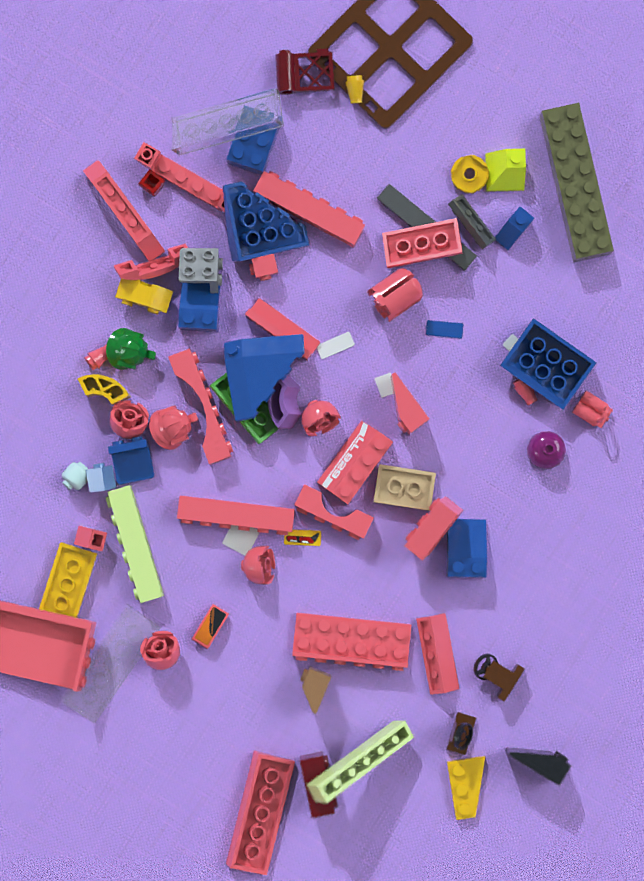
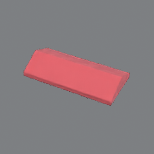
[382,218,463,268]

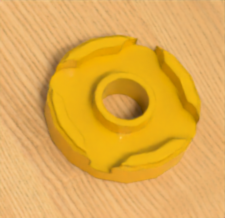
[451,155,489,193]

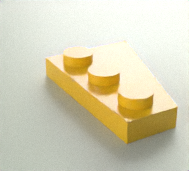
[447,755,485,820]

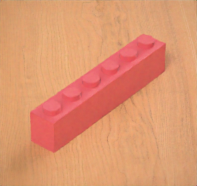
[253,171,365,248]
[177,496,295,535]

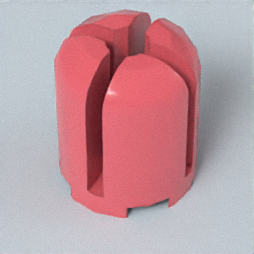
[367,268,423,322]

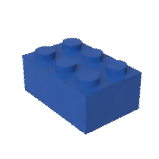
[226,106,281,175]

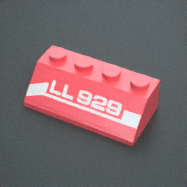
[317,420,393,505]

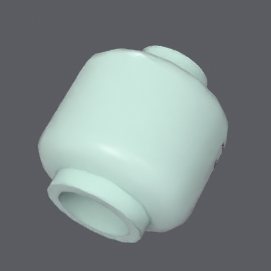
[62,462,88,490]

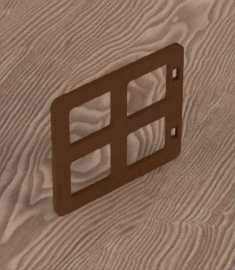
[308,0,473,129]

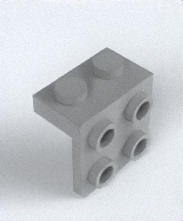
[179,248,223,293]

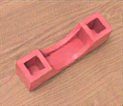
[295,484,374,540]

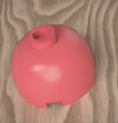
[110,400,149,439]
[302,400,341,436]
[241,546,275,585]
[140,631,180,670]

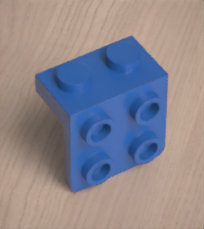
[108,436,155,485]

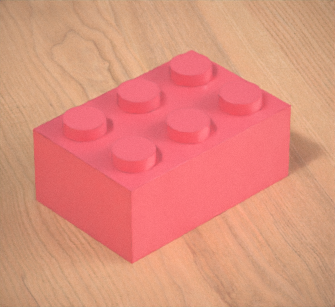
[404,496,464,561]

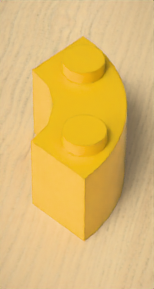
[115,278,173,315]
[77,374,131,405]

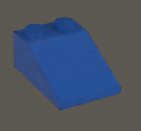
[178,283,221,332]
[446,519,487,578]

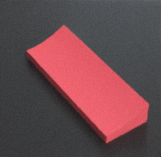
[226,750,295,875]

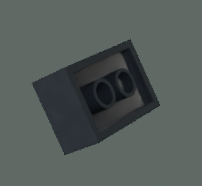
[505,747,571,786]

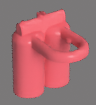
[572,390,613,428]

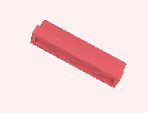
[245,298,320,361]
[416,613,459,695]

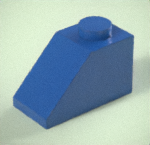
[495,206,534,250]

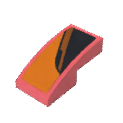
[191,604,229,649]

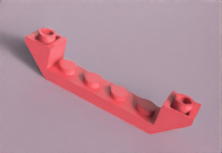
[134,142,225,212]
[83,160,165,261]

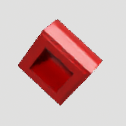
[138,169,165,196]

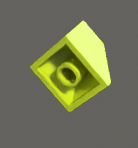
[485,148,526,192]

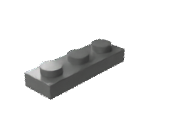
[448,195,496,249]

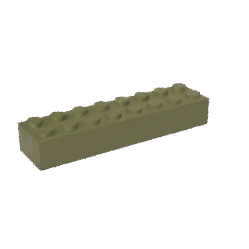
[539,103,614,262]

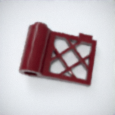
[275,48,334,95]

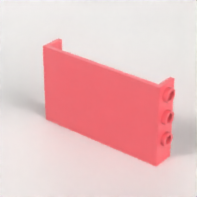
[0,600,96,692]

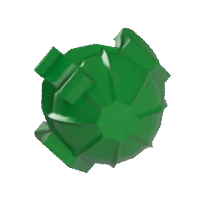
[106,328,156,370]

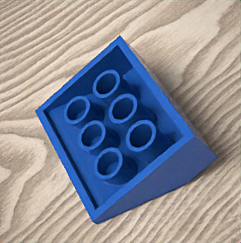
[500,318,597,410]

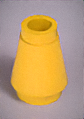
[345,75,364,104]

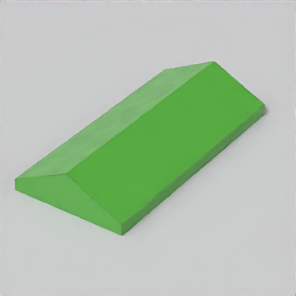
[209,373,279,444]

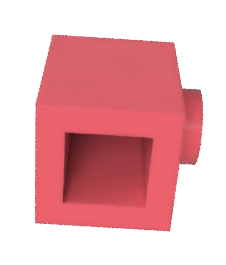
[249,254,278,281]
[74,526,107,551]

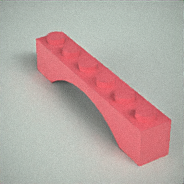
[168,348,233,465]

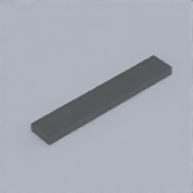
[377,184,477,271]

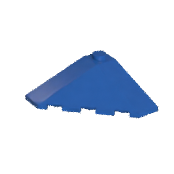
[222,181,310,261]
[224,334,305,422]

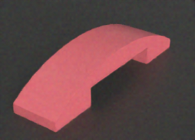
[114,244,188,280]

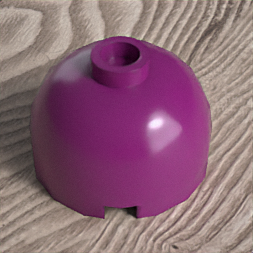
[527,431,566,469]

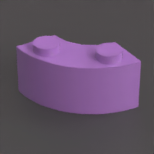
[268,375,302,429]

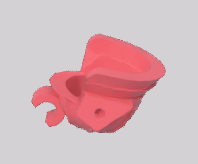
[149,405,198,450]

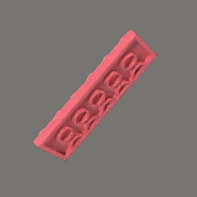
[292,613,411,671]

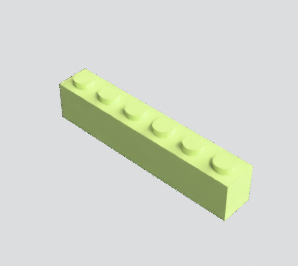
[106,485,164,603]
[307,721,414,803]

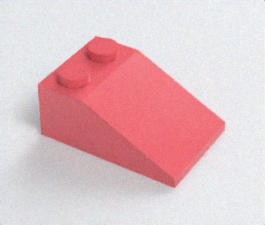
[391,372,429,435]

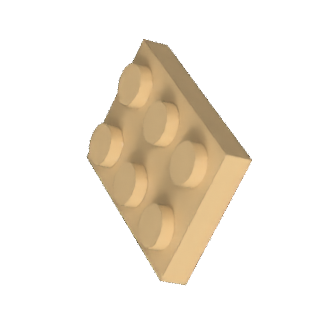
[373,464,436,511]

